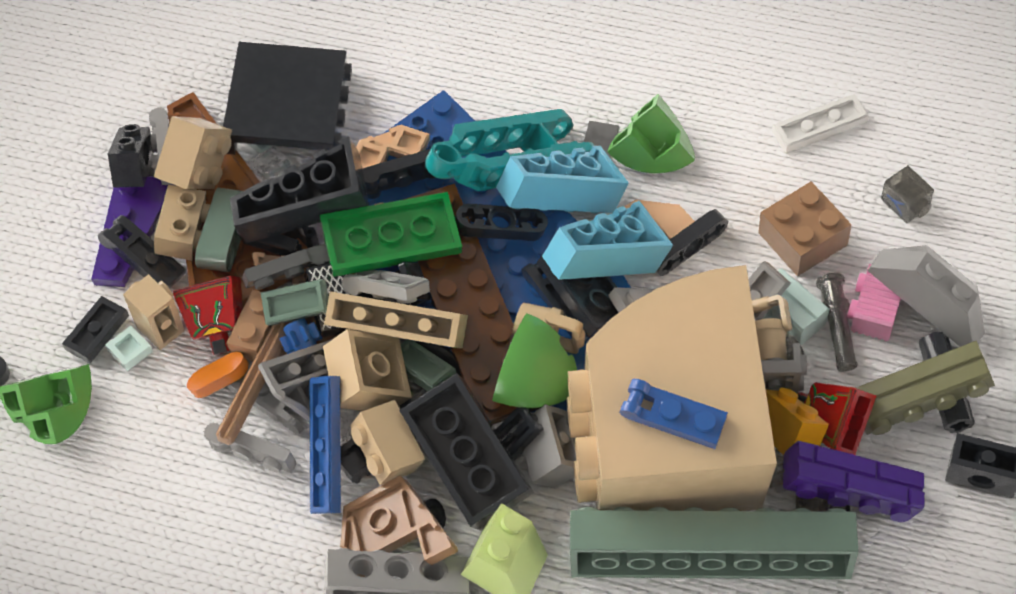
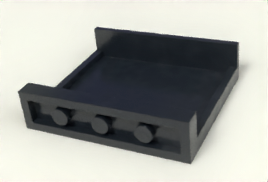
[223,41,352,155]

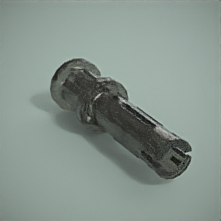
[816,273,858,372]

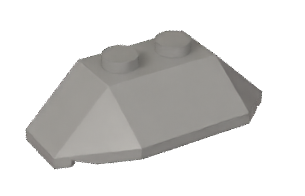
[867,245,985,347]
[258,331,364,421]

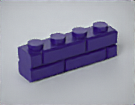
[783,441,925,522]

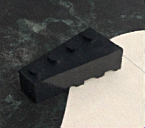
[230,136,369,243]

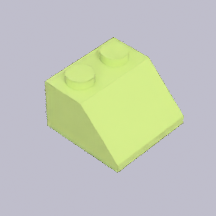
[461,504,548,594]

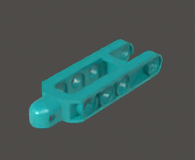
[425,109,595,191]

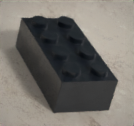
[399,373,535,530]

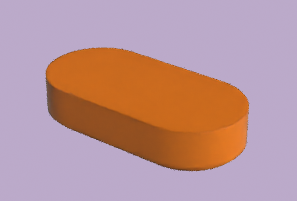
[187,351,249,398]

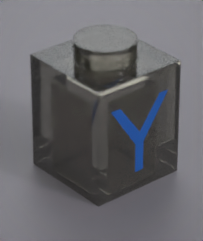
[881,165,934,224]

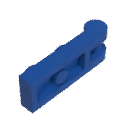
[619,379,728,449]

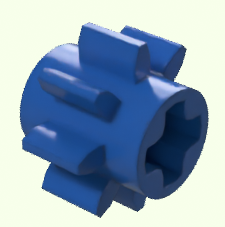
[280,318,323,354]

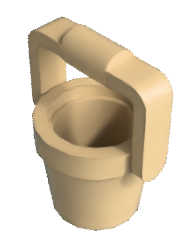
[752,295,792,360]
[513,303,585,354]

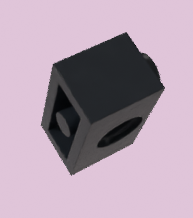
[107,124,154,188]
[945,433,1016,498]

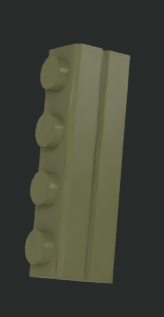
[856,340,995,435]

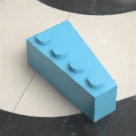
[496,146,629,214]
[542,201,673,280]

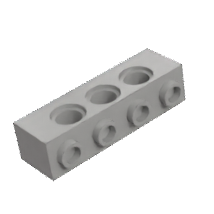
[324,548,469,594]

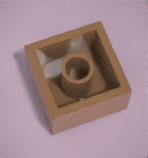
[758,181,852,277]

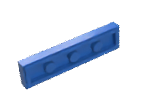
[310,376,341,514]

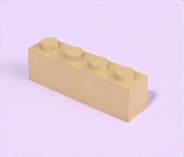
[324,291,468,348]

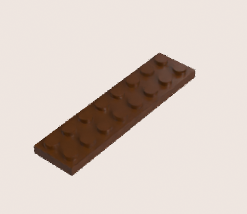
[403,183,541,425]

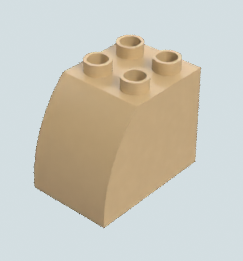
[567,265,777,511]

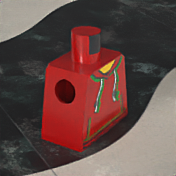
[173,276,243,355]
[798,382,877,455]

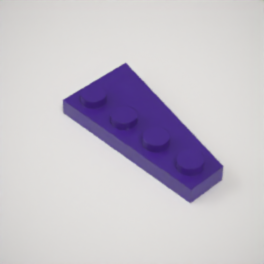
[91,176,176,287]

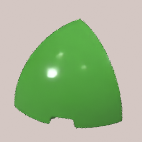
[607,94,695,173]
[492,313,577,408]
[0,364,92,445]

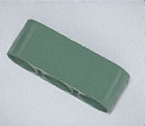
[195,188,242,272]

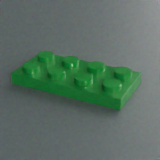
[320,192,462,277]

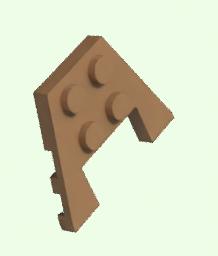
[340,475,458,577]

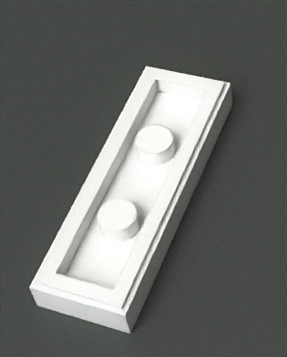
[772,93,869,154]

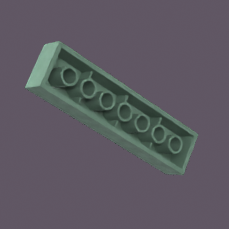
[570,507,859,579]

